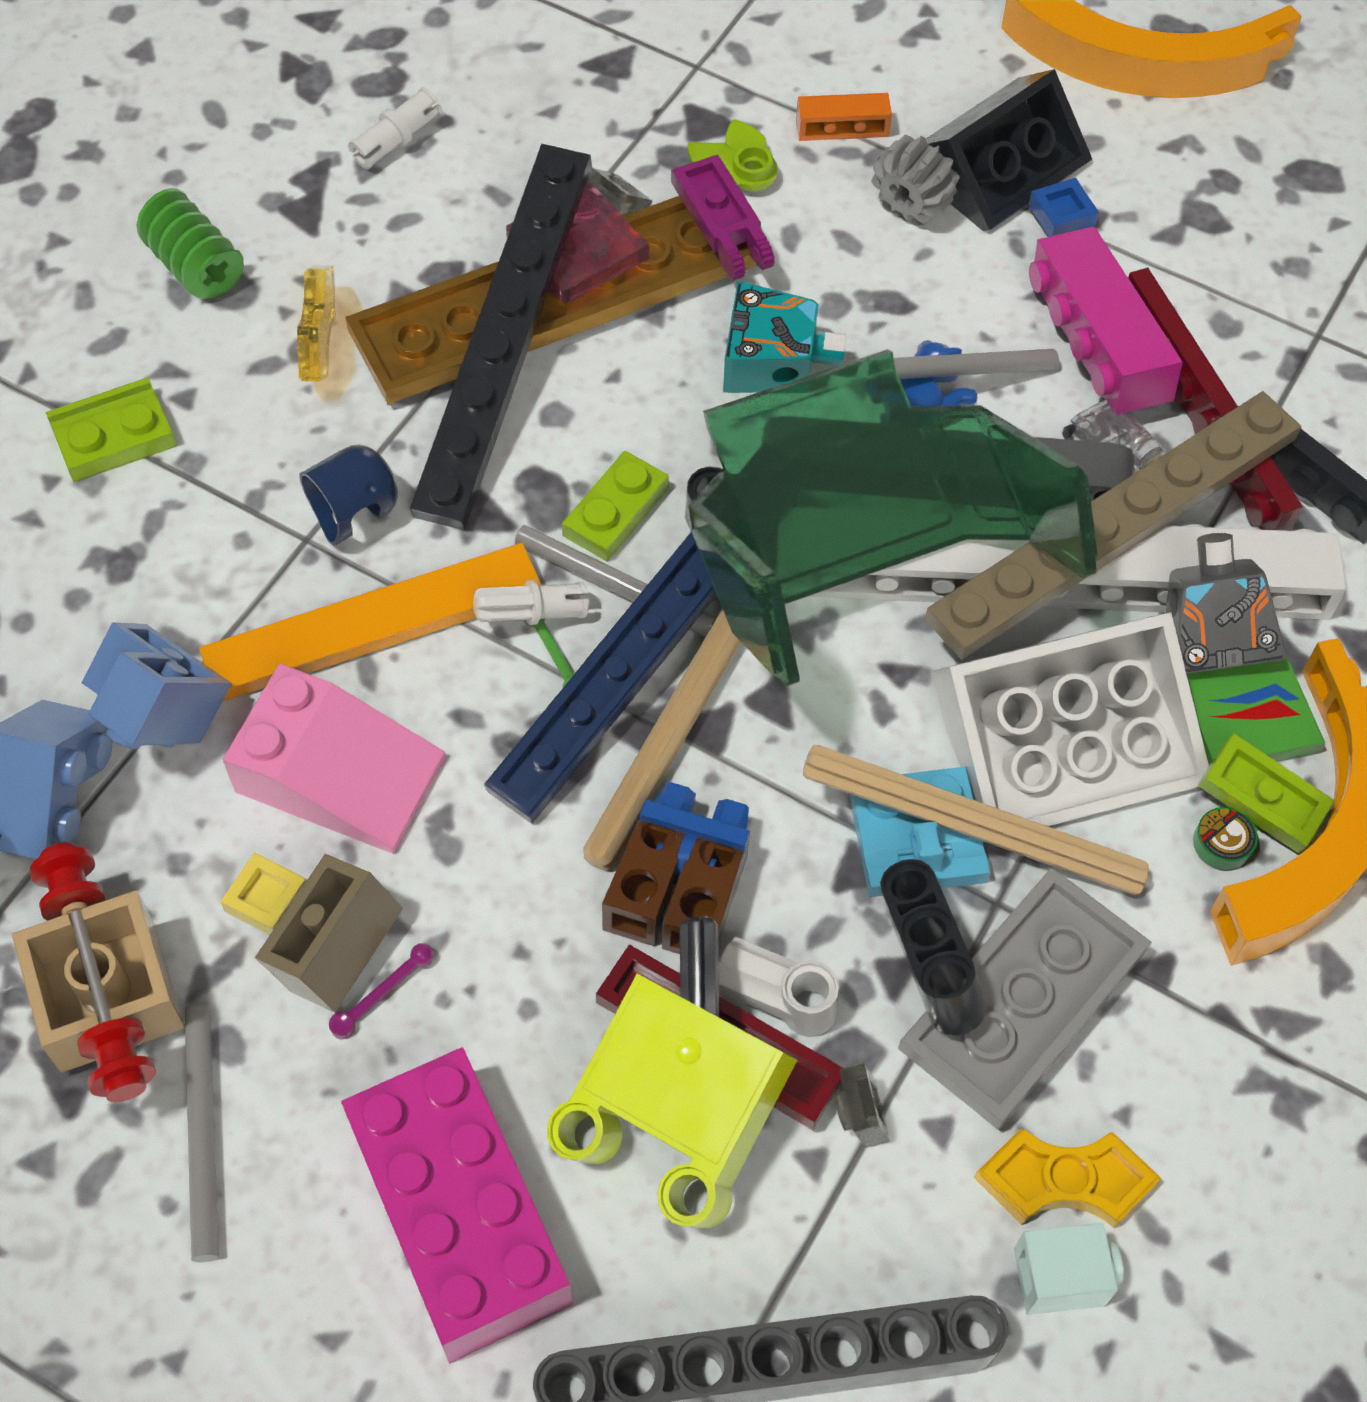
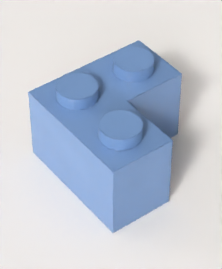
[81,622,232,749]
[0,699,112,859]

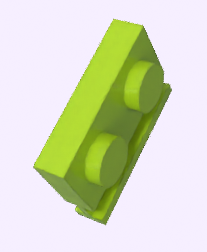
[45,377,177,482]

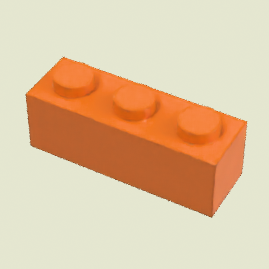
[796,93,892,141]

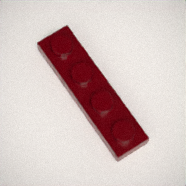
[596,944,847,1130]

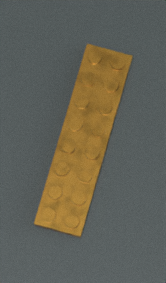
[345,196,757,405]

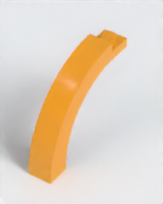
[1001,0,1302,98]
[1210,638,1367,966]

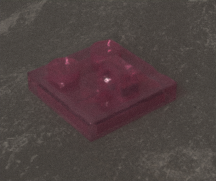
[506,182,649,304]

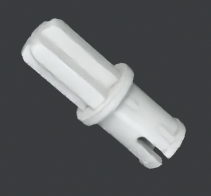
[473,580,589,625]

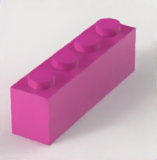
[1029,226,1183,415]

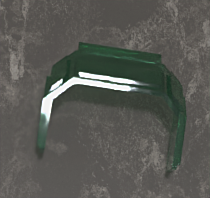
[689,349,1098,687]

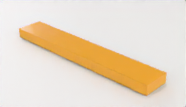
[199,542,541,702]

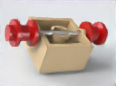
[11,842,185,1102]

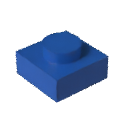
[1028,177,1099,237]

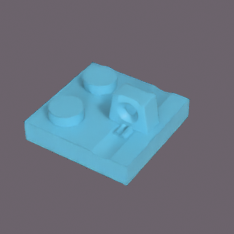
[848,766,990,897]

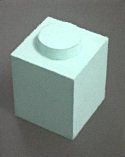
[1014,1222,1123,1315]

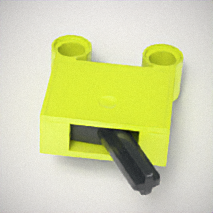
[547,917,797,1229]

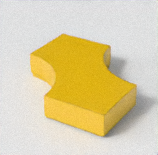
[974,1129,1161,1228]

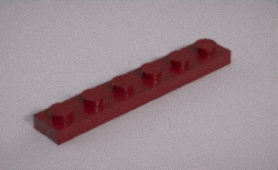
[1128,267,1303,531]

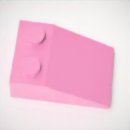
[222,663,446,854]

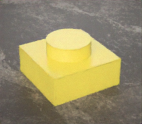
[220,852,307,935]

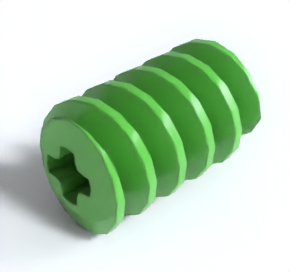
[136,188,244,299]

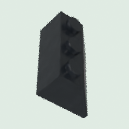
[926,69,1093,231]

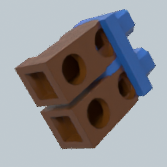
[602,782,750,954]

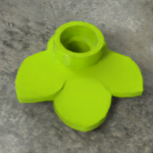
[687,119,778,191]

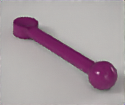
[329,943,434,1040]

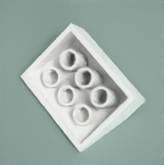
[932,612,1209,826]

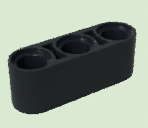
[880,859,986,1036]

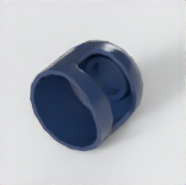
[299,444,398,546]

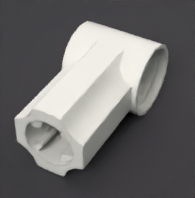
[718,937,839,1037]

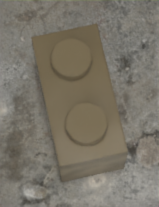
[255,854,403,1013]

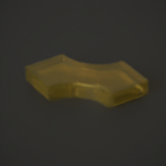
[297,265,336,382]

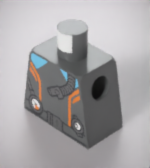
[1166,533,1286,674]

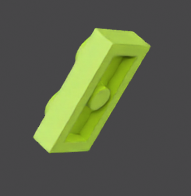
[562,450,669,562]
[1197,733,1335,853]

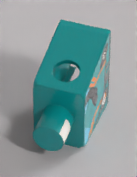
[723,281,847,393]

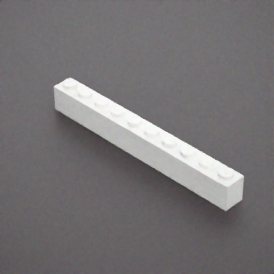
[773,507,1346,620]

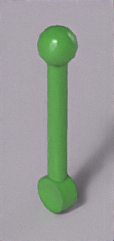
[524,619,574,687]

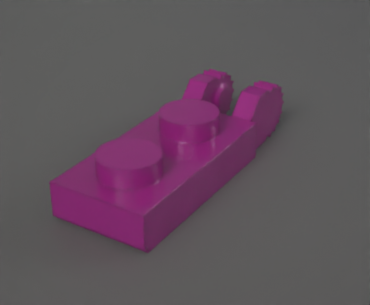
[671,155,775,281]

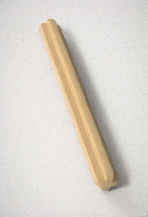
[583,584,762,870]
[803,745,1149,895]

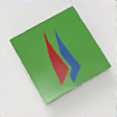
[1186,652,1325,766]

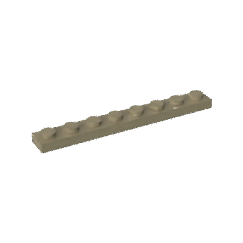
[925,391,1302,660]

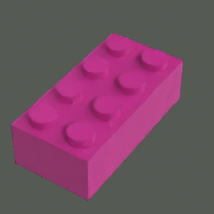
[341,1047,573,1364]

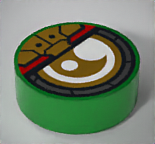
[1193,807,1258,870]

